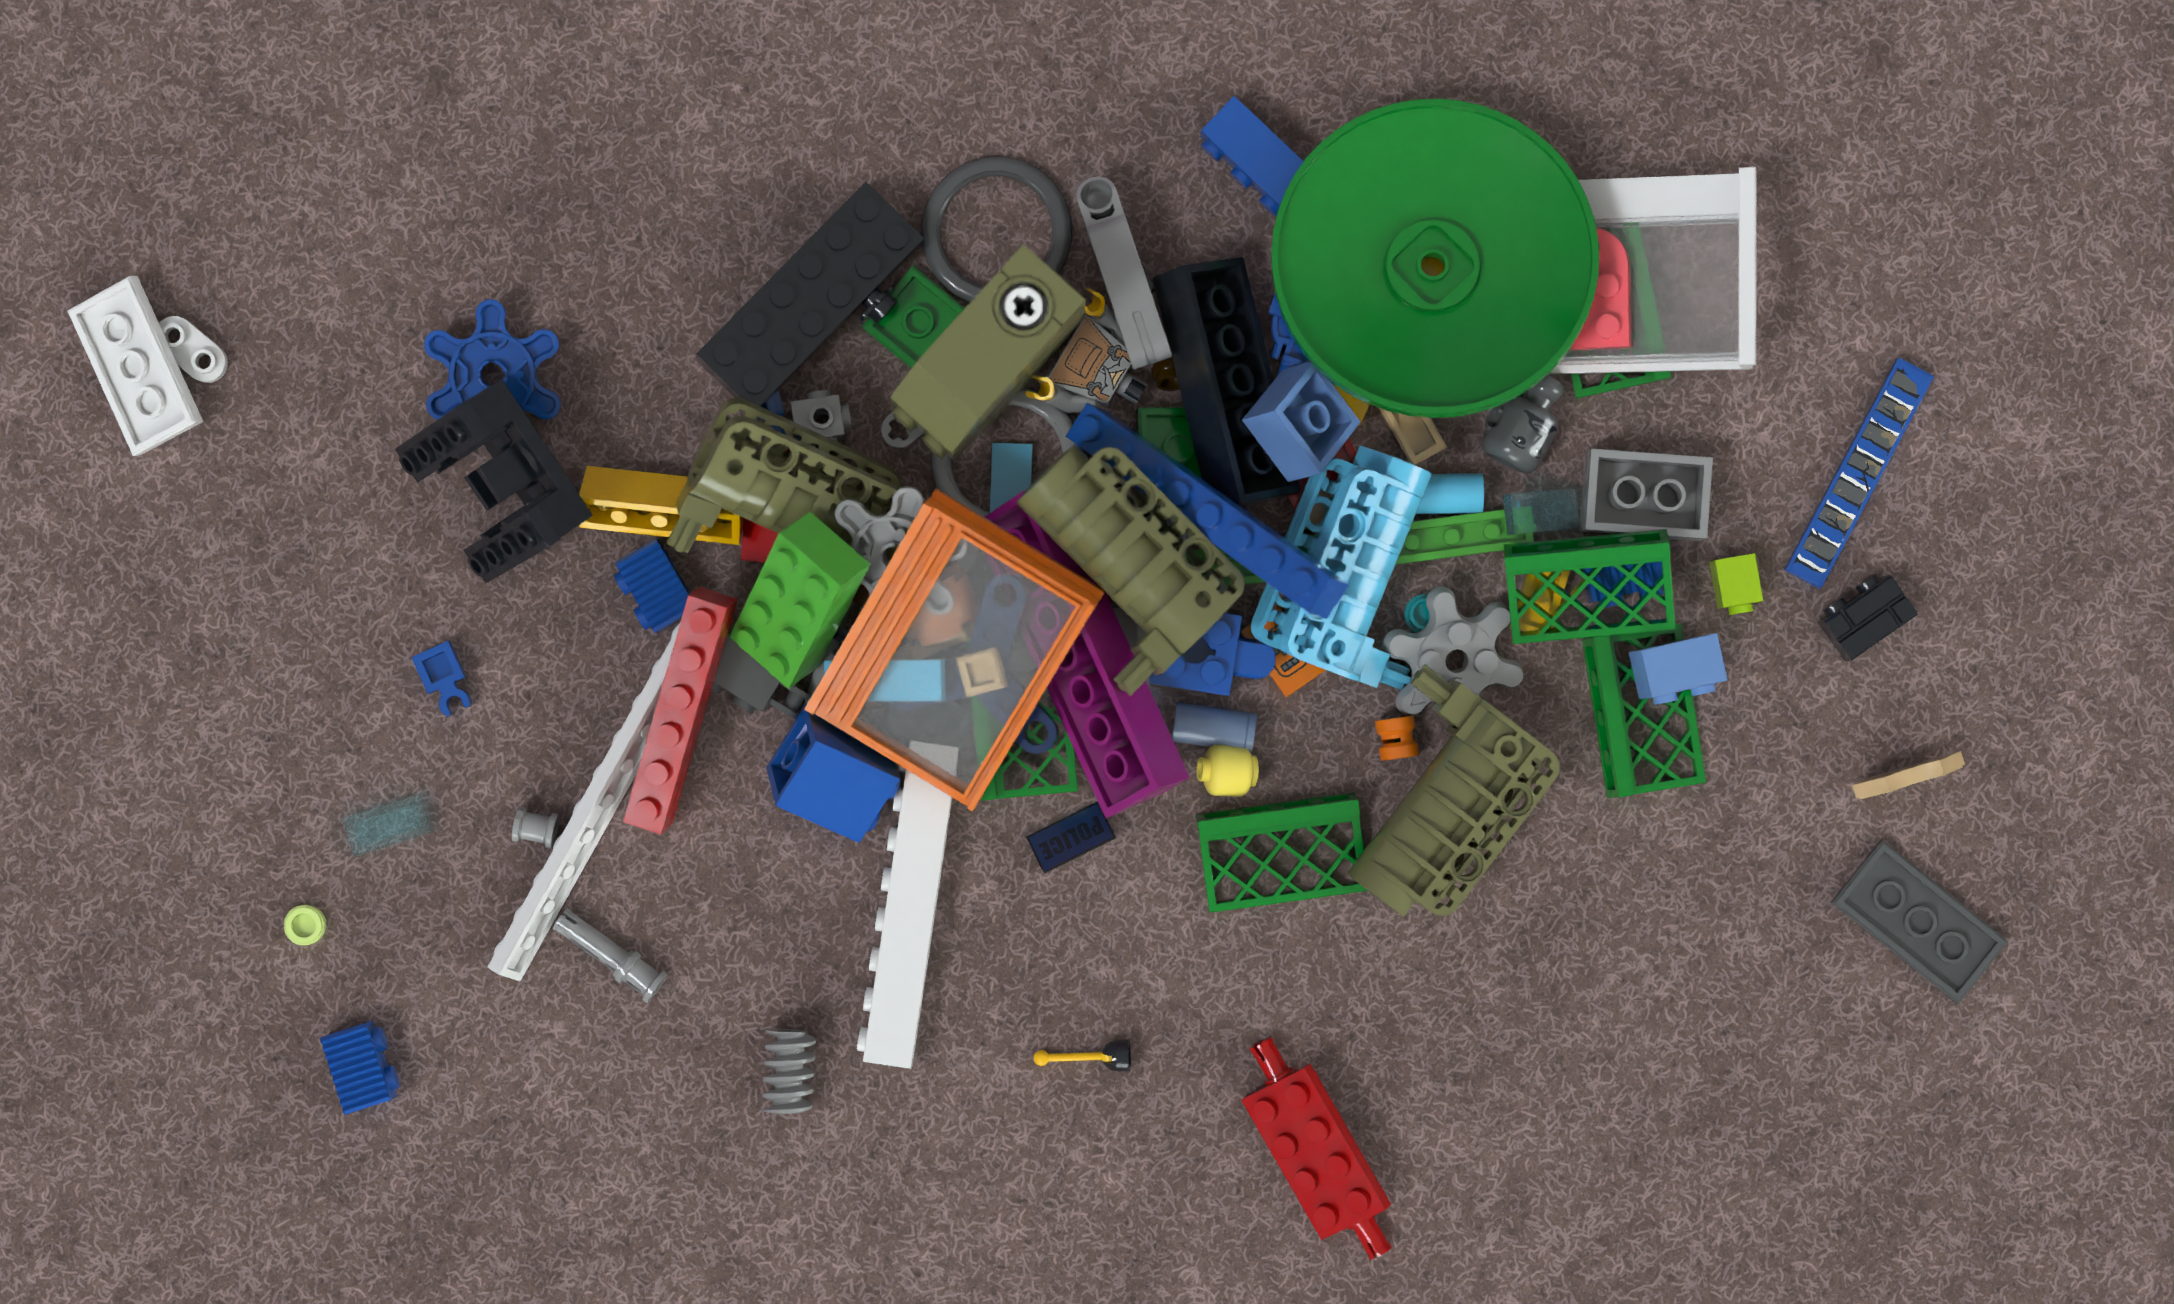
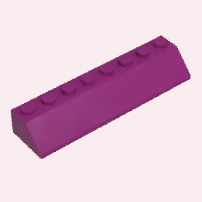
[984,490,1190,818]

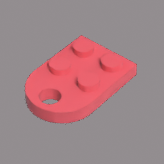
[1570,227,1632,350]

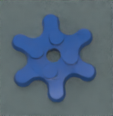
[424,299,561,420]

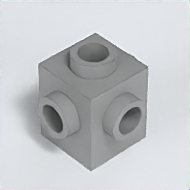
[791,390,852,448]

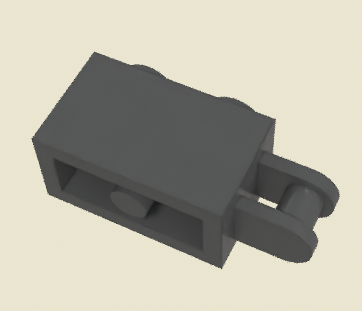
[712,633,811,719]

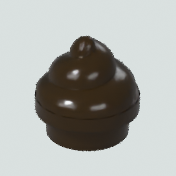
[1151,357,1180,391]

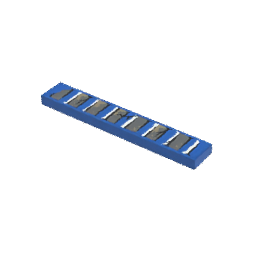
[1784,357,1934,589]

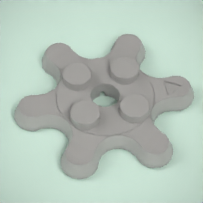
[835,486,968,615]
[1382,586,1524,716]

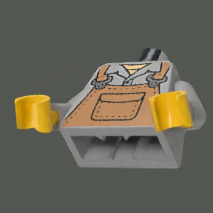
[1025,288,1148,413]

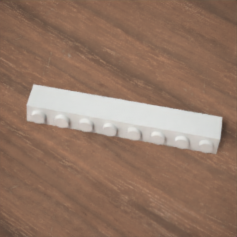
[857,740,960,1069]

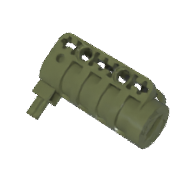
[666,398,901,560]
[1016,444,1245,696]

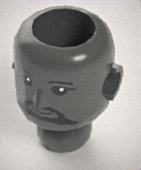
[1482,375,1563,473]

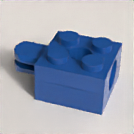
[1149,613,1275,696]

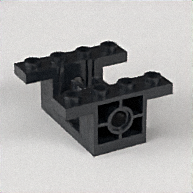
[395,379,593,583]

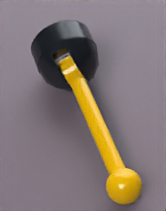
[1033,1039,1131,1072]

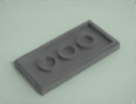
[1830,840,2009,1004]

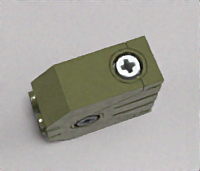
[890,244,1086,460]

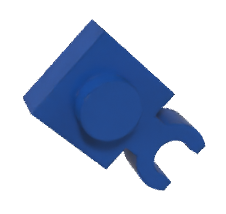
[411,641,472,717]

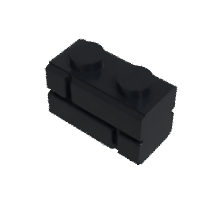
[1818,573,1918,661]

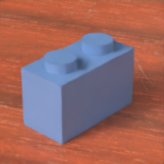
[1629,633,1728,705]

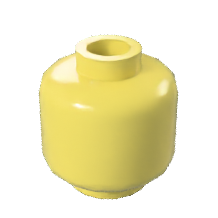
[1196,745,1259,797]

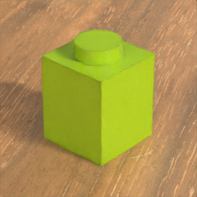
[1709,553,1763,615]

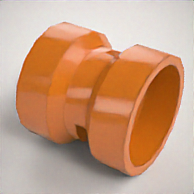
[1374,715,1420,761]

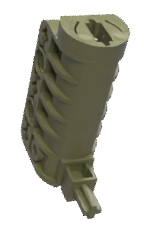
[1347,664,1560,917]

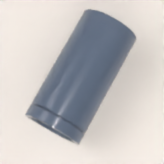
[1172,702,1257,753]

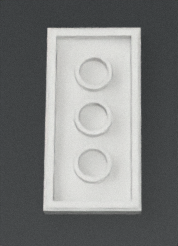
[67,276,203,456]

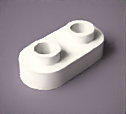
[159,316,228,383]

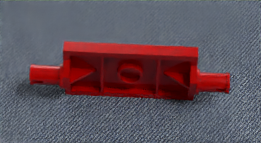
[1241,1036,1392,1260]

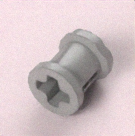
[512,806,560,849]

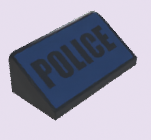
[1026,802,1116,874]

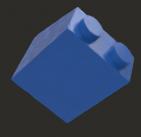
[766,703,900,843]

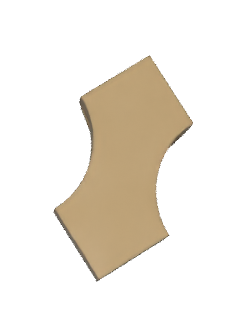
[1852,751,1965,800]

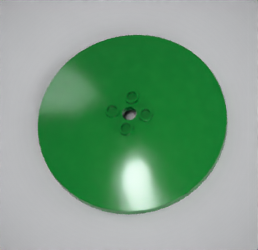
[1271,99,1599,418]

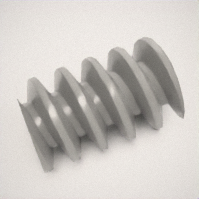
[761,1028,816,1114]

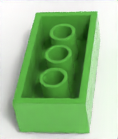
[730,512,871,689]

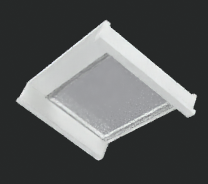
[1549,167,1757,374]

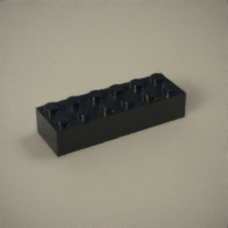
[695,182,924,407]
[1153,257,1301,507]

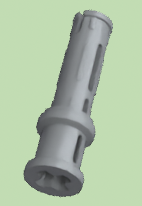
[553,908,669,1003]

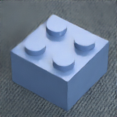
[1242,362,1361,482]

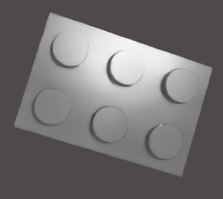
[1579,448,1713,541]

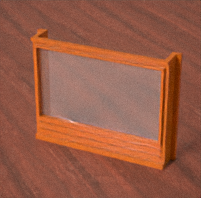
[804,488,1105,811]

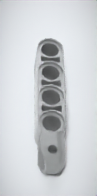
[1076,176,1172,370]

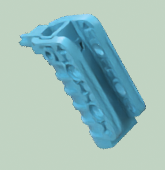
[1251,445,1432,690]

